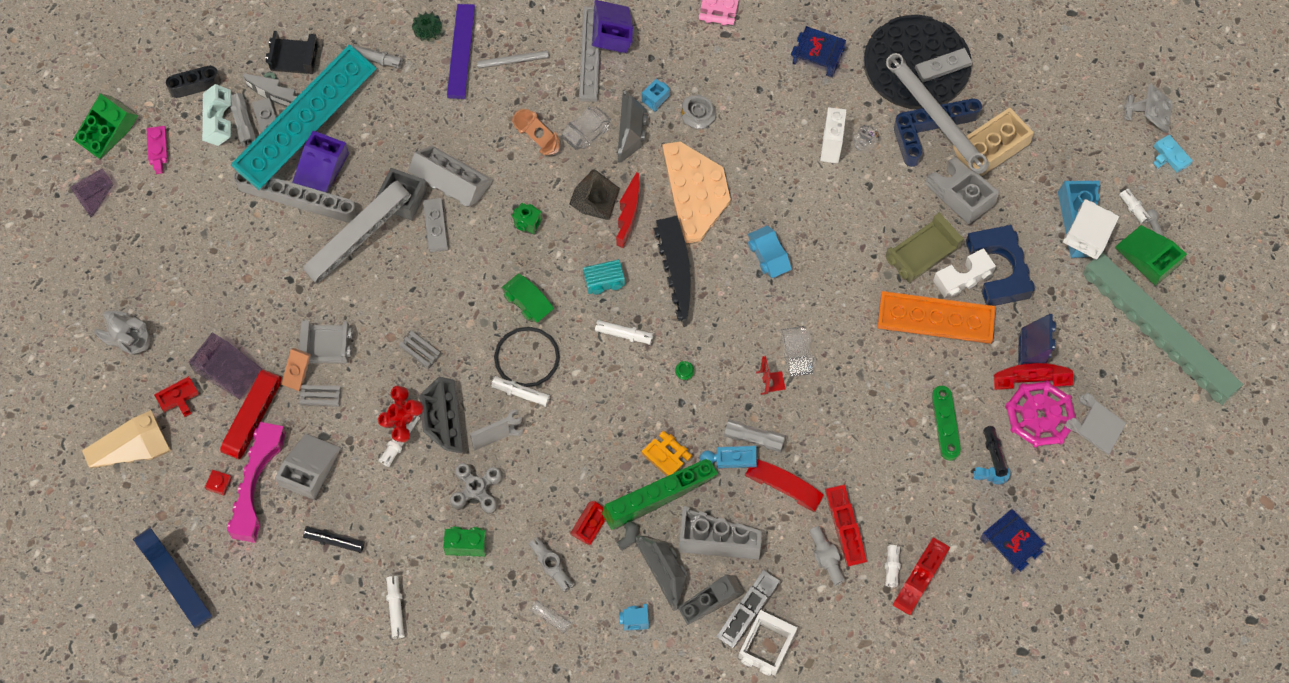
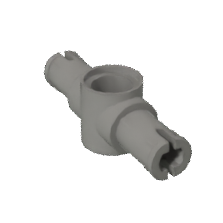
[809,526,845,586]
[529,537,574,592]

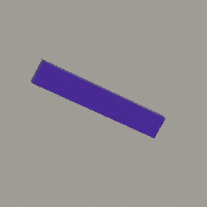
[447,4,475,99]

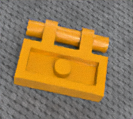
[641,431,693,476]

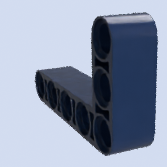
[893,98,982,167]
[133,527,212,628]

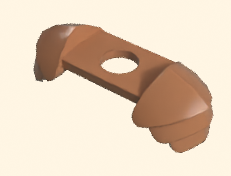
[512,109,560,155]

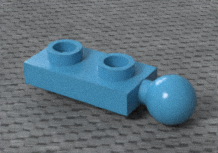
[700,446,757,468]

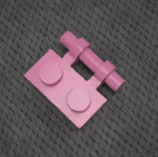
[699,0,738,26]

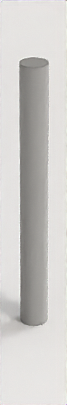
[477,51,548,68]

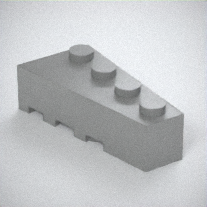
[679,506,762,560]

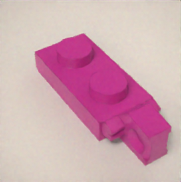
[146,126,168,174]

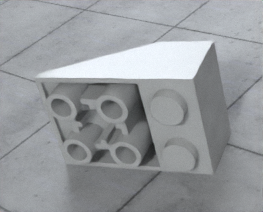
[275,434,341,500]

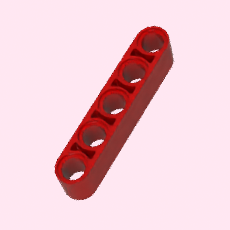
[220,369,282,459]

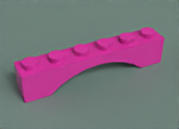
[227,422,286,543]

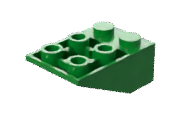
[73,93,138,159]
[1115,225,1187,286]

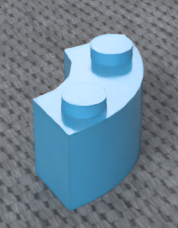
[748,225,792,278]

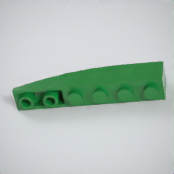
[602,459,718,530]

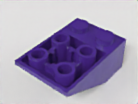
[592,0,633,53]
[292,131,349,193]

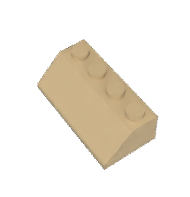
[953,107,1034,177]

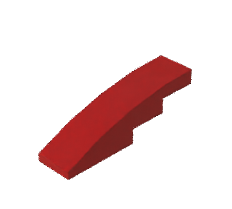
[616,172,640,248]
[825,484,867,567]
[893,537,950,615]

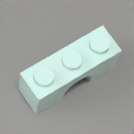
[202,84,231,146]

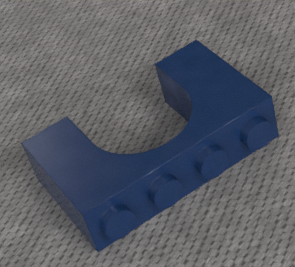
[965,225,1035,306]

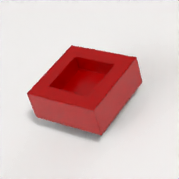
[205,469,232,496]

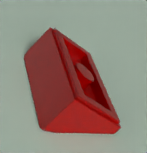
[570,501,605,545]

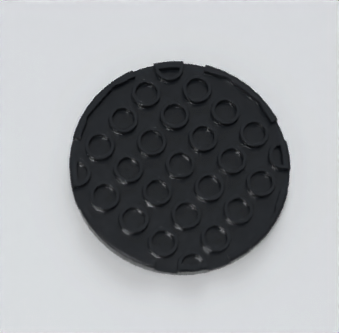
[864,15,972,110]

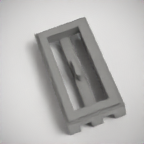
[399,331,441,369]
[299,385,341,407]

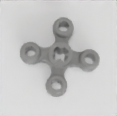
[450,463,502,513]

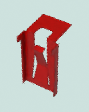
[756,356,786,395]

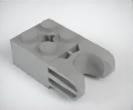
[926,157,999,224]

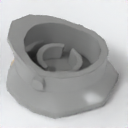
[680,95,716,129]

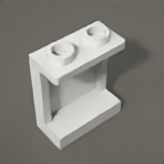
[1063,199,1119,260]

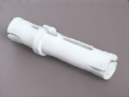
[595,320,654,345]
[491,376,550,407]
[379,416,420,467]
[386,576,405,639]

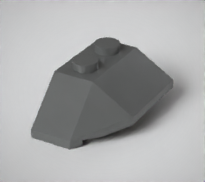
[618,90,647,162]
[419,377,463,453]
[635,535,687,611]

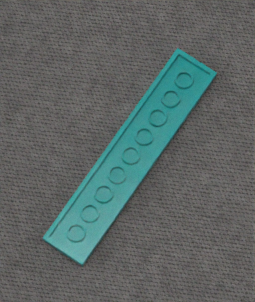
[230,44,377,190]

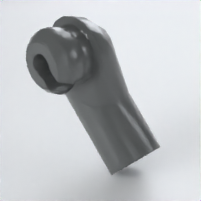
[616,522,638,551]

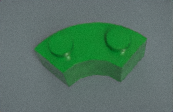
[501,273,554,323]

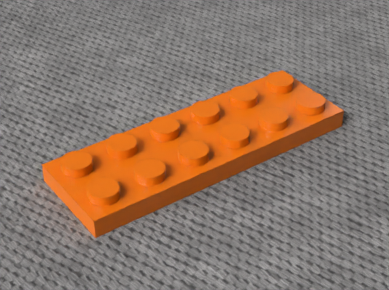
[877,291,995,344]

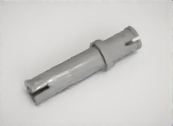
[351,44,403,69]

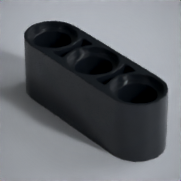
[166,65,221,98]

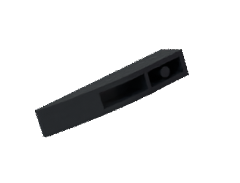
[653,215,691,327]

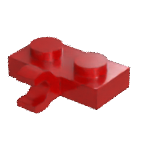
[154,376,199,417]

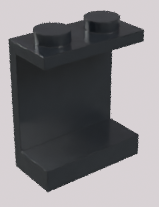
[266,31,319,74]

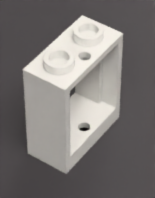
[820,107,846,163]
[738,610,797,676]

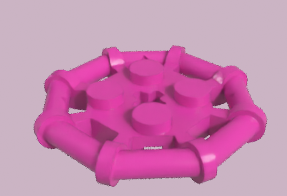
[1005,380,1078,448]

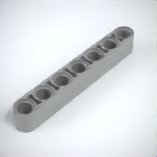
[234,171,357,222]
[303,181,411,283]

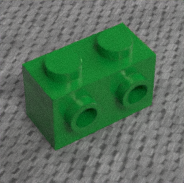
[443,526,487,557]

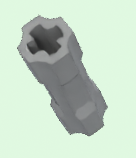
[230,93,256,147]
[724,419,785,452]

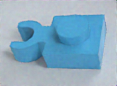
[974,467,1010,484]

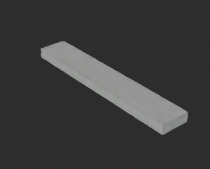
[579,6,600,102]

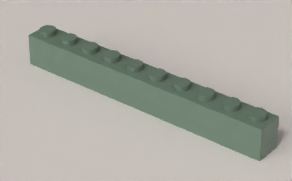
[1083,252,1243,406]

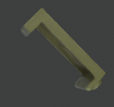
[886,212,964,283]

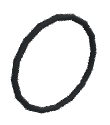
[494,327,560,387]

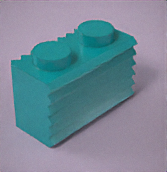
[582,259,625,295]

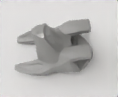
[94,311,150,354]

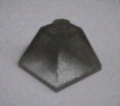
[569,169,620,220]

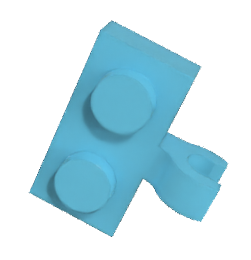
[1153,134,1193,173]

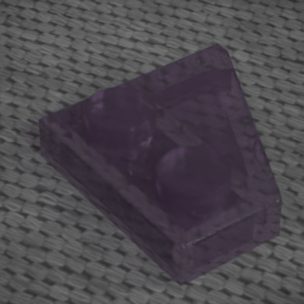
[70,168,113,218]

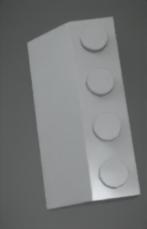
[408,146,493,206]

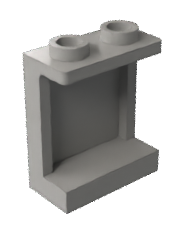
[299,320,353,363]

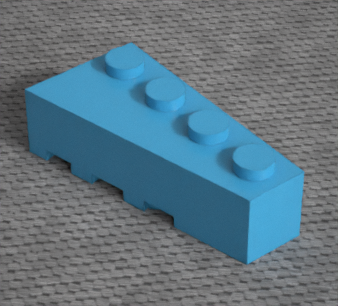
[1058,181,1100,258]

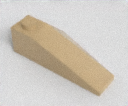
[82,410,170,468]

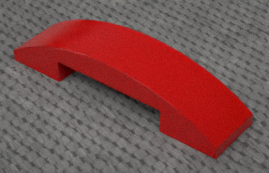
[994,363,1073,390]
[745,459,824,512]

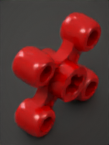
[378,385,423,443]

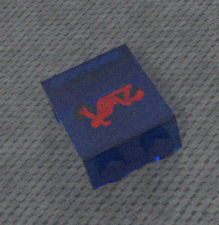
[791,26,846,78]
[980,509,1045,574]

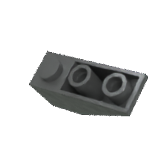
[678,574,744,625]

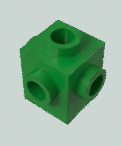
[512,203,542,234]

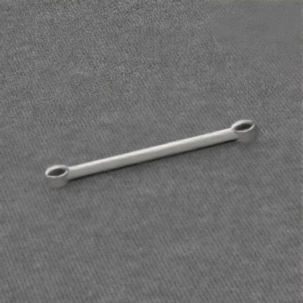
[886,53,989,174]

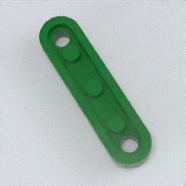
[932,386,961,461]

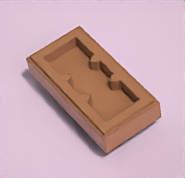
[281,348,311,391]

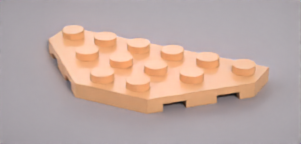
[662,142,730,244]

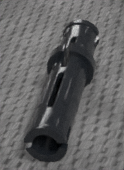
[983,426,1008,477]
[303,526,365,554]

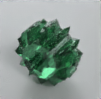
[412,11,442,42]

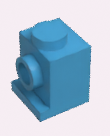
[642,79,670,112]
[619,604,649,631]

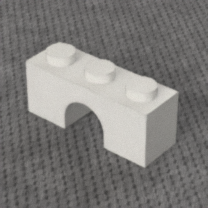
[933,248,996,299]

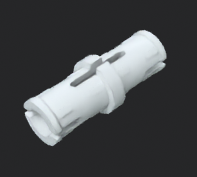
[1119,189,1151,225]
[885,545,901,588]

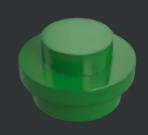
[675,361,694,380]

